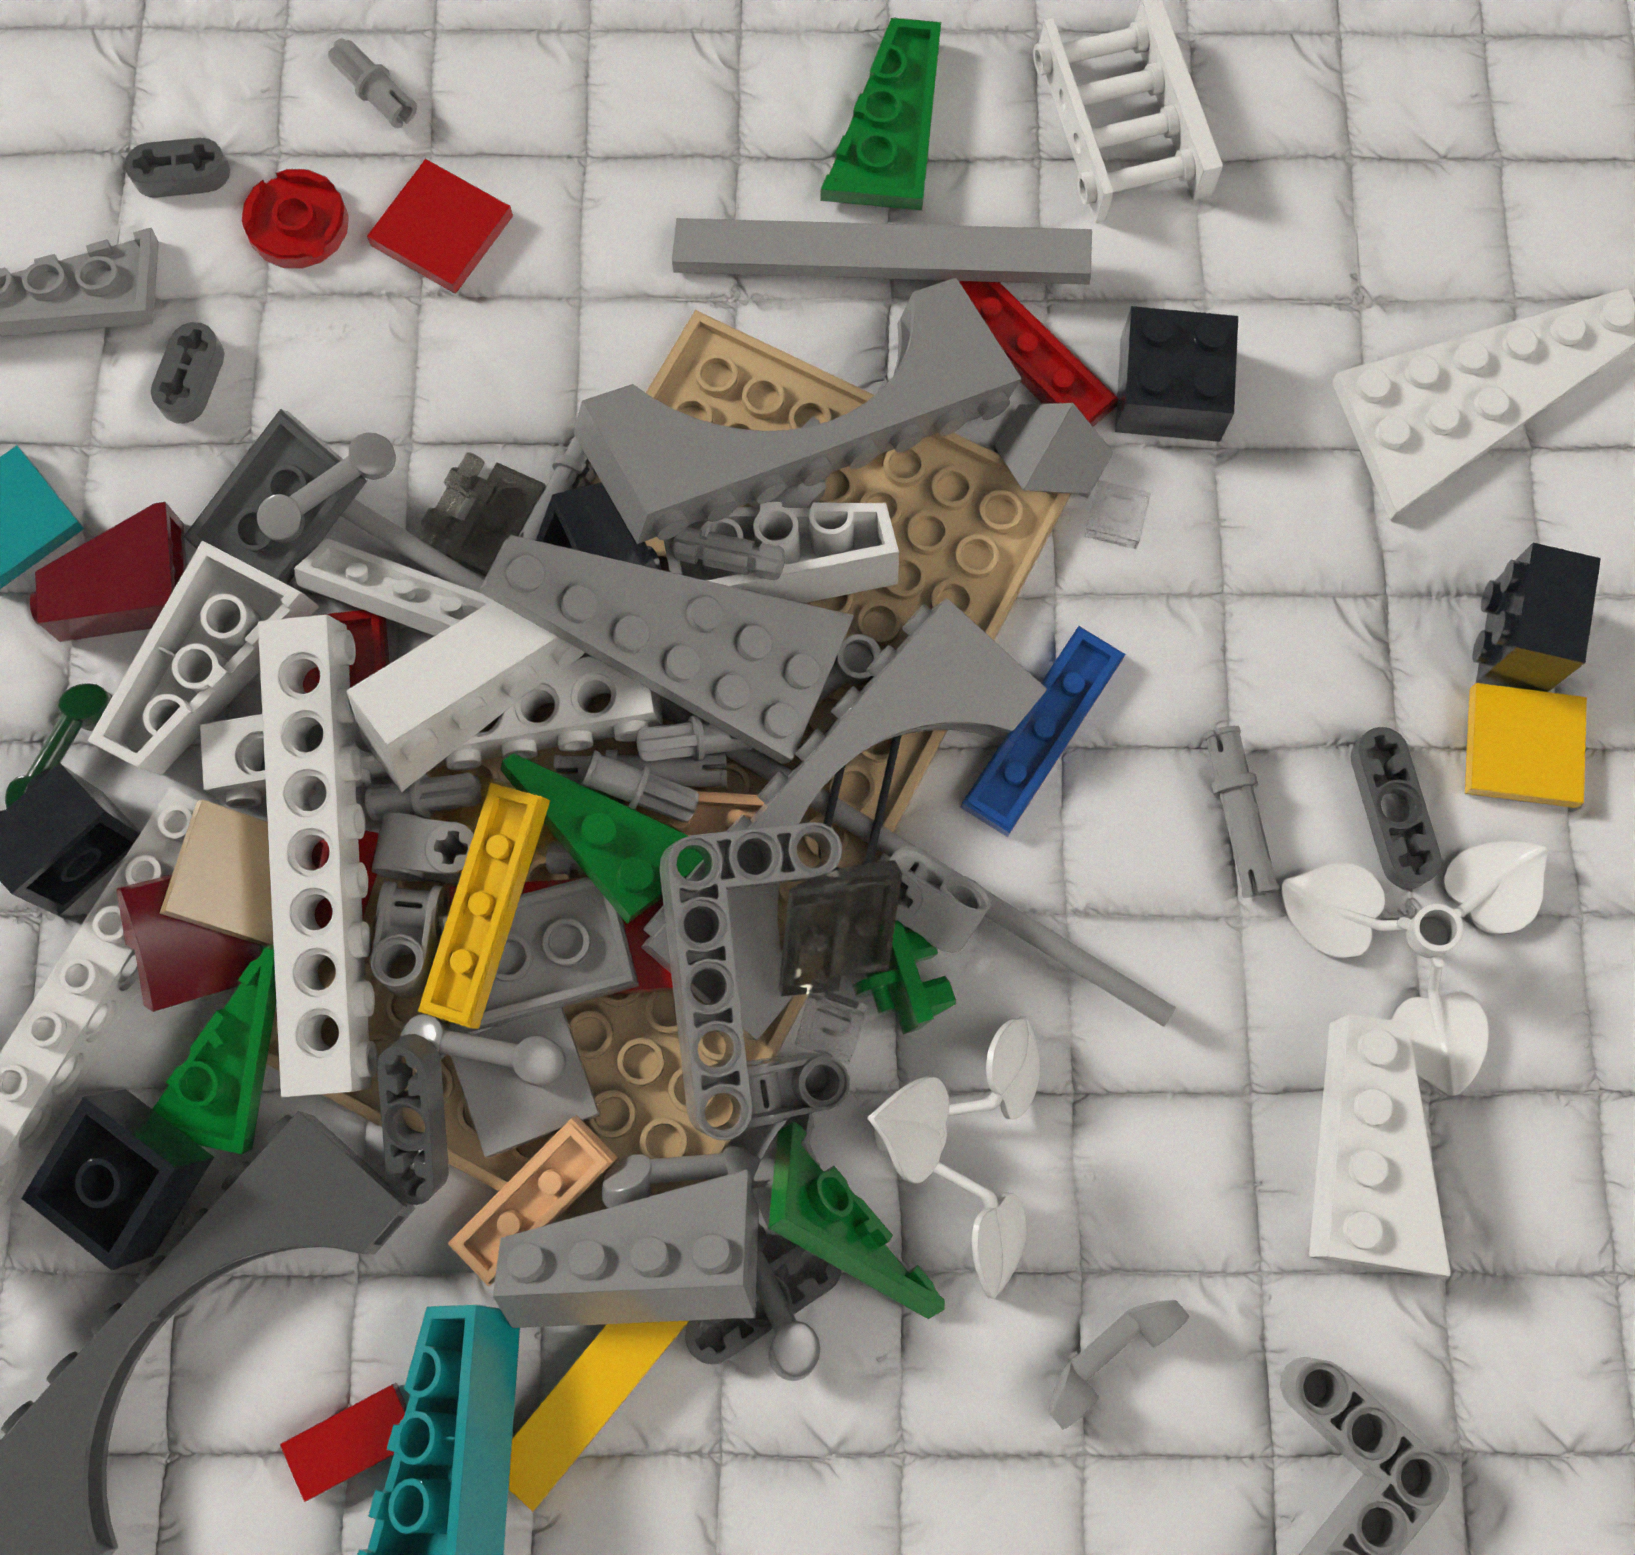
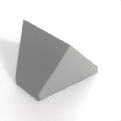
[994,403,1113,499]

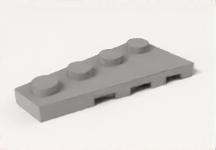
[0,227,158,336]

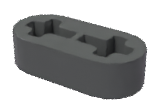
[125,138,230,198]
[150,322,225,424]

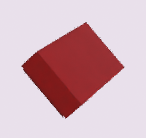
[280,1383,407,1502]

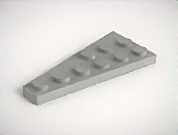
[478,535,854,764]

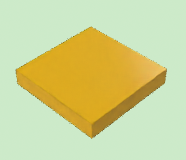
[1465,683,1587,808]

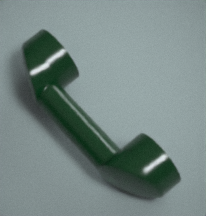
[5,683,112,809]

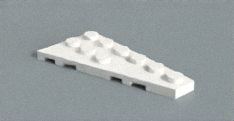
[1332,288,1635,521]

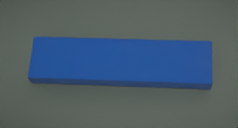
[960,626,1126,837]

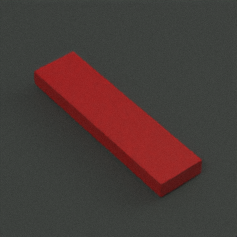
[946,280,1119,427]

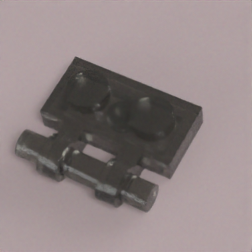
[418,452,546,578]

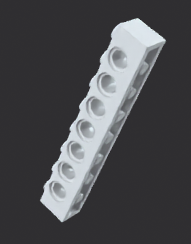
[258,614,378,1097]
[200,656,664,808]
[0,786,198,1212]

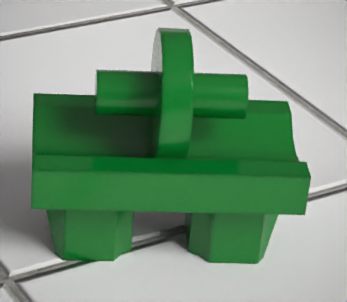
[852,920,956,1035]

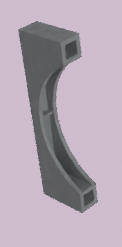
[0,1111,415,1555]

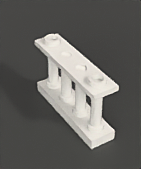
[1033,0,1223,223]

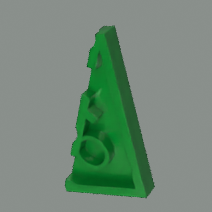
[500,753,703,924]
[153,945,276,1155]
[768,1121,945,1319]

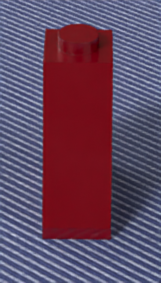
[30,502,187,642]

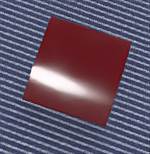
[116,874,261,1012]

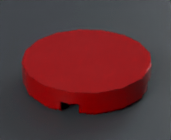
[242,169,349,269]

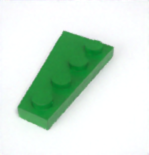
[820,17,941,211]

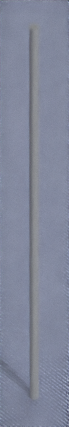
[341,499,1176,1027]

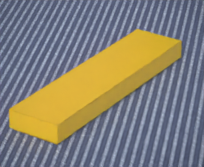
[418,783,550,1029]
[508,1320,690,1512]

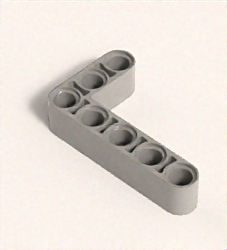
[660,822,842,1140]
[1280,1357,1450,1555]

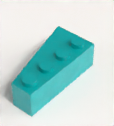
[357,1305,520,1555]

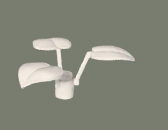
[1281,841,1548,1096]
[868,1016,1040,1299]

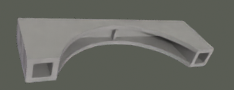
[573,278,1022,544]
[641,598,1047,1040]

